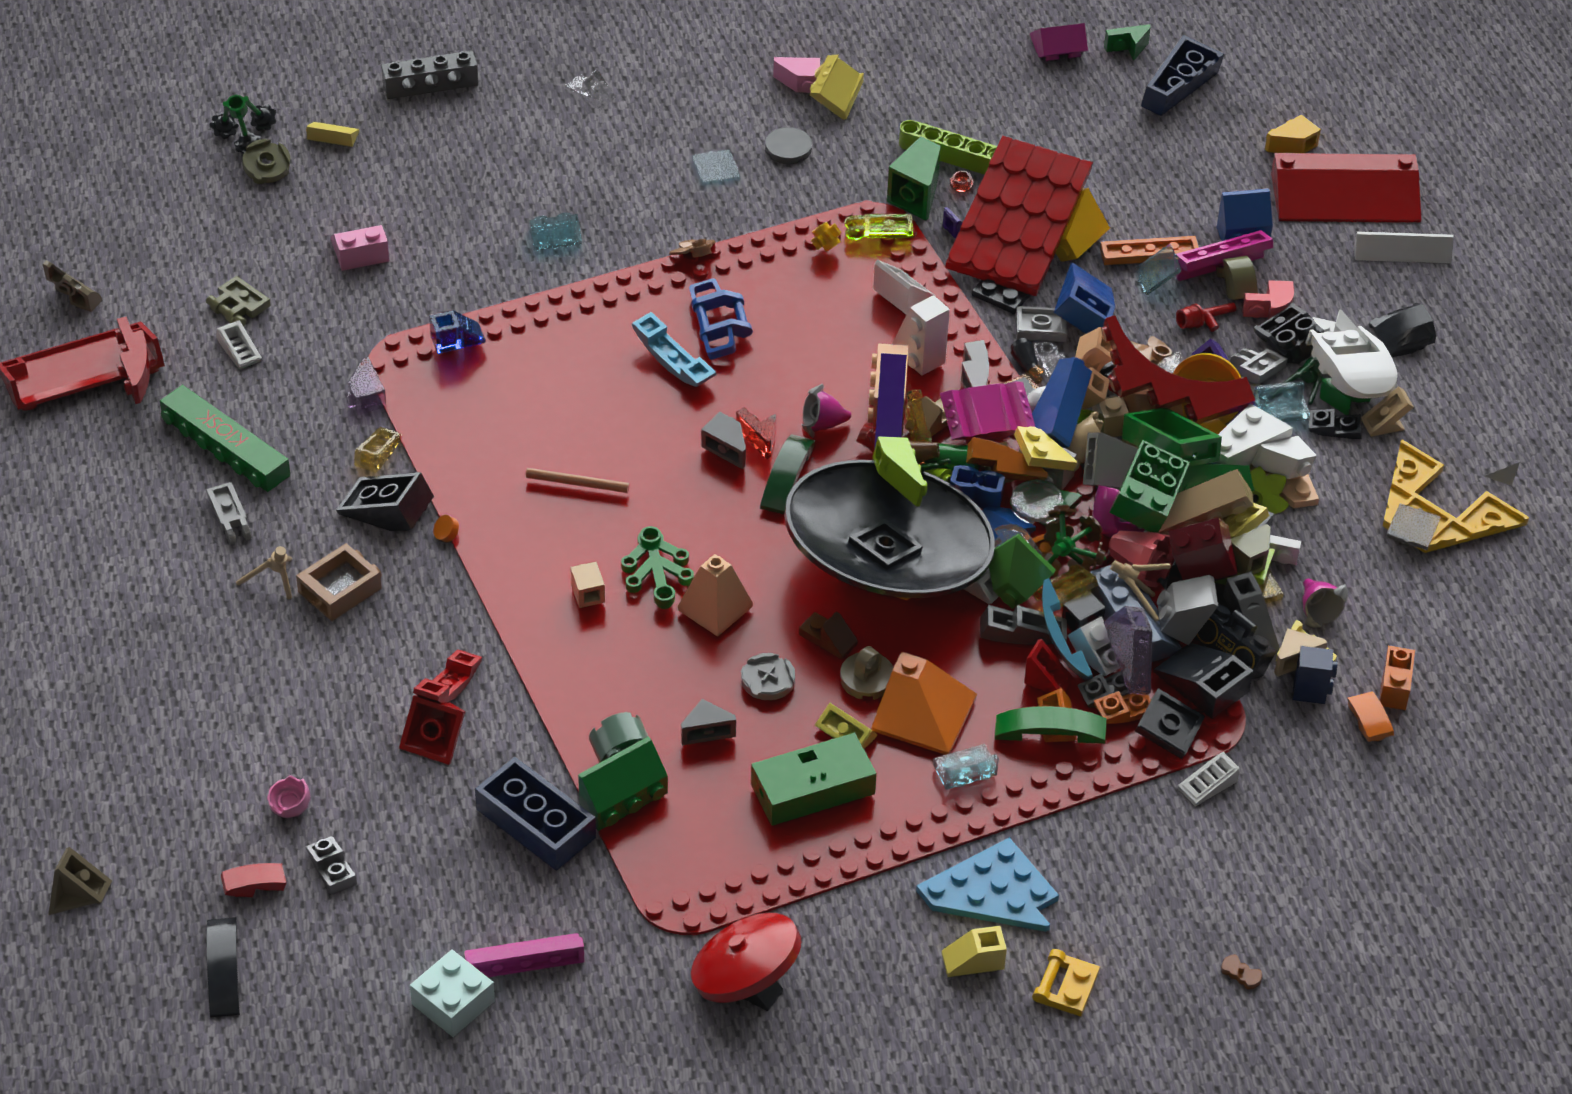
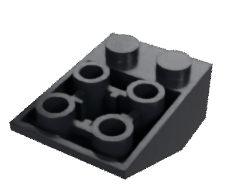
[1153,642,1253,719]

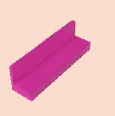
[1175,230,1273,281]
[464,933,584,977]

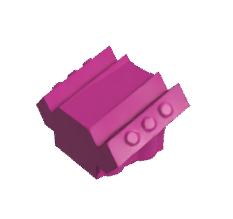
[940,381,1035,444]

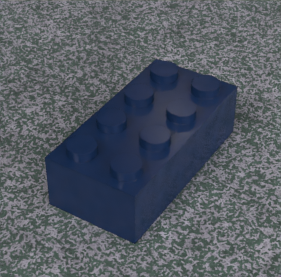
[475,757,596,871]

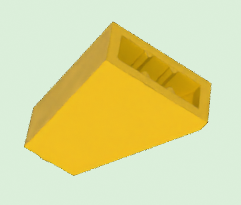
[1056,188,1110,262]

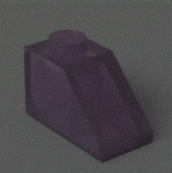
[345,357,386,415]

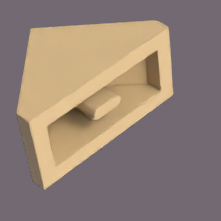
[1274,628,1327,677]

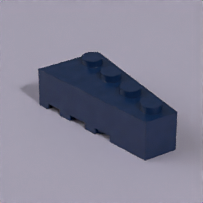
[1141,35,1224,116]

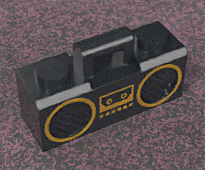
[1195,605,1277,679]

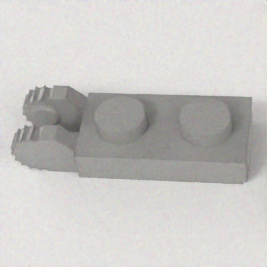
[206,482,252,545]

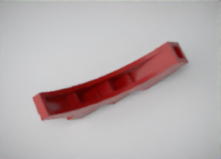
[1101,315,1255,424]

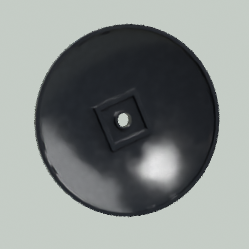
[784,460,995,598]

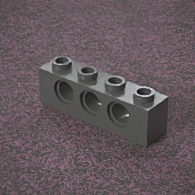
[381,50,478,99]

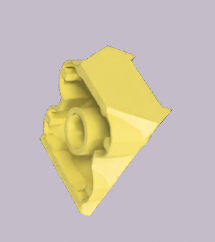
[810,54,864,120]

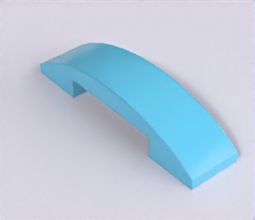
[632,312,716,387]
[1042,578,1093,681]

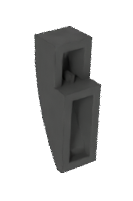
[980,605,1067,645]

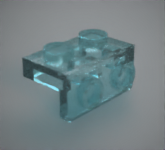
[1253,381,1310,422]

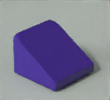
[942,207,962,238]

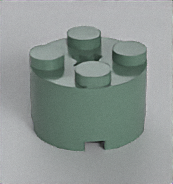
[589,712,648,763]

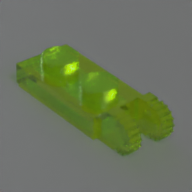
[845,214,913,240]

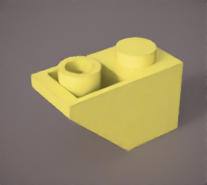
[941,926,1007,977]

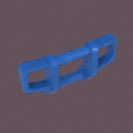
[689,278,753,360]

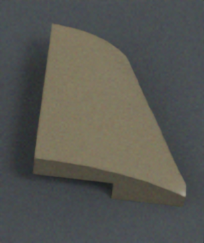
[43,260,102,312]

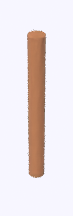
[526,468,629,493]

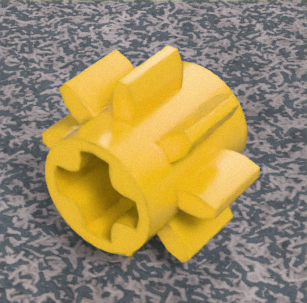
[811,221,841,252]

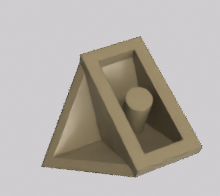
[48,847,112,915]

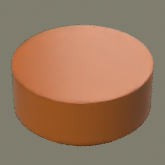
[433,515,459,542]

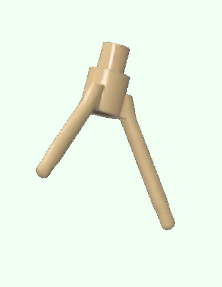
[236,546,292,599]
[1110,560,1171,622]

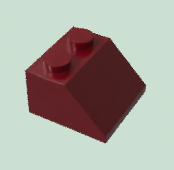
[1168,517,1238,581]

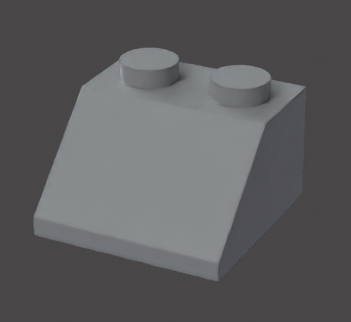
[1157,575,1218,645]

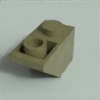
[1231,524,1271,575]

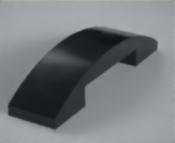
[207,917,240,1018]

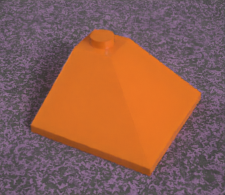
[871,652,977,756]

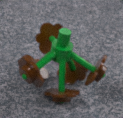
[1038,504,1106,577]

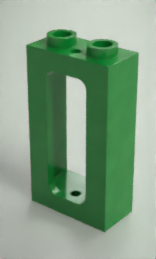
[1122,407,1222,467]

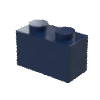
[1292,646,1338,704]

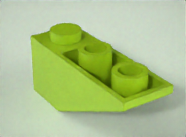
[873,437,927,507]

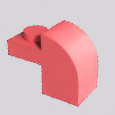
[1243,280,1294,320]

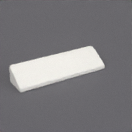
[1354,232,1454,263]

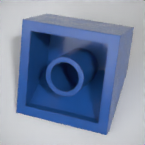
[1217,188,1273,241]

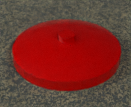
[691,913,802,1003]

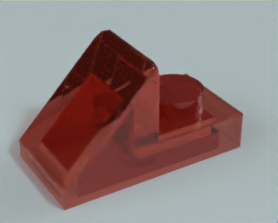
[736,407,777,459]

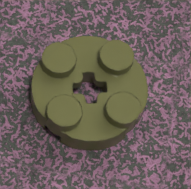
[242,139,290,184]

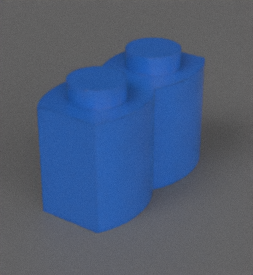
[950,465,1005,509]

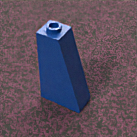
[1032,357,1092,448]

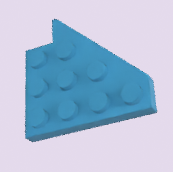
[916,837,1059,932]

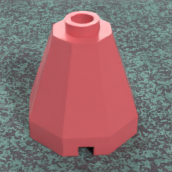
[1109,531,1174,588]

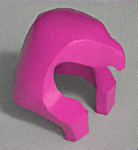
[1092,485,1145,538]

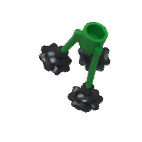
[209,95,276,154]

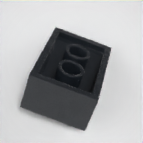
[336,472,434,531]

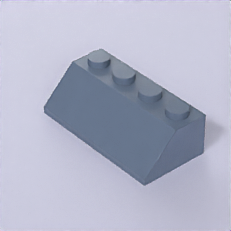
[1088,565,1182,668]

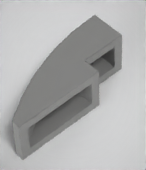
[961,340,989,389]

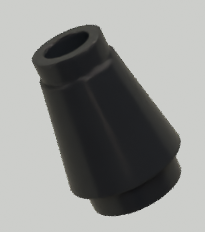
[1010,338,1040,376]

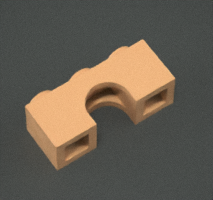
[1075,327,1112,410]

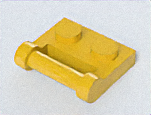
[1032,949,1100,1017]

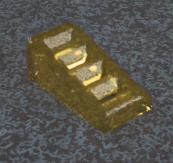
[354,427,402,473]

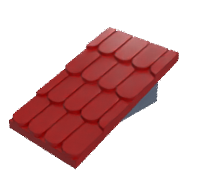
[945,135,1093,296]

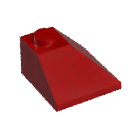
[399,695,465,765]

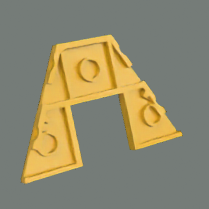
[1382,439,1529,553]

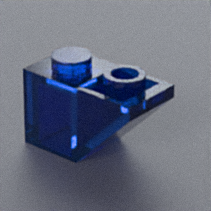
[429,310,486,354]

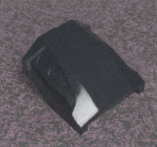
[1253,303,1324,364]
[1368,303,1436,357]

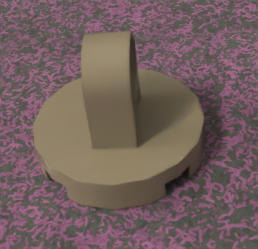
[840,646,893,699]

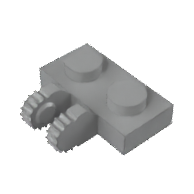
[1230,348,1287,384]

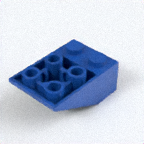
[1054,263,1115,334]

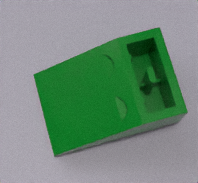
[1109,440,1190,533]

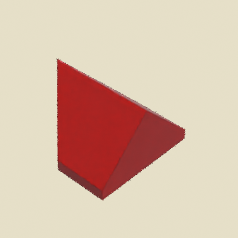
[1024,639,1073,693]

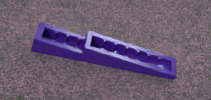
[875,353,907,446]

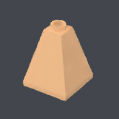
[678,554,753,637]

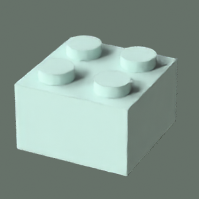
[410,949,495,1037]

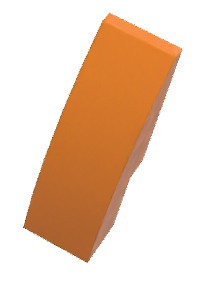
[966,437,1048,484]

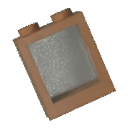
[296,543,382,621]

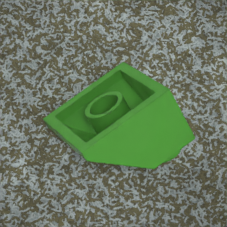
[989,534,1056,609]

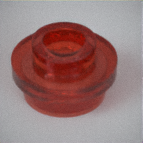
[950,171,974,192]

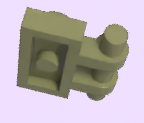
[206,275,271,326]

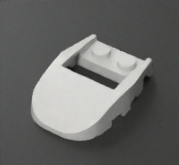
[1306,326,1397,398]

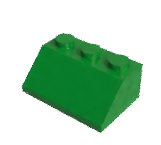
[578,736,668,831]

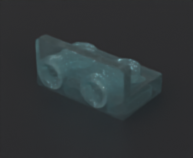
[529,213,582,251]
[933,744,999,790]

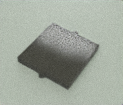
[1386,503,1441,550]

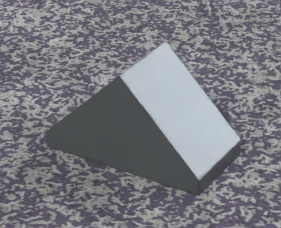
[681,699,736,746]

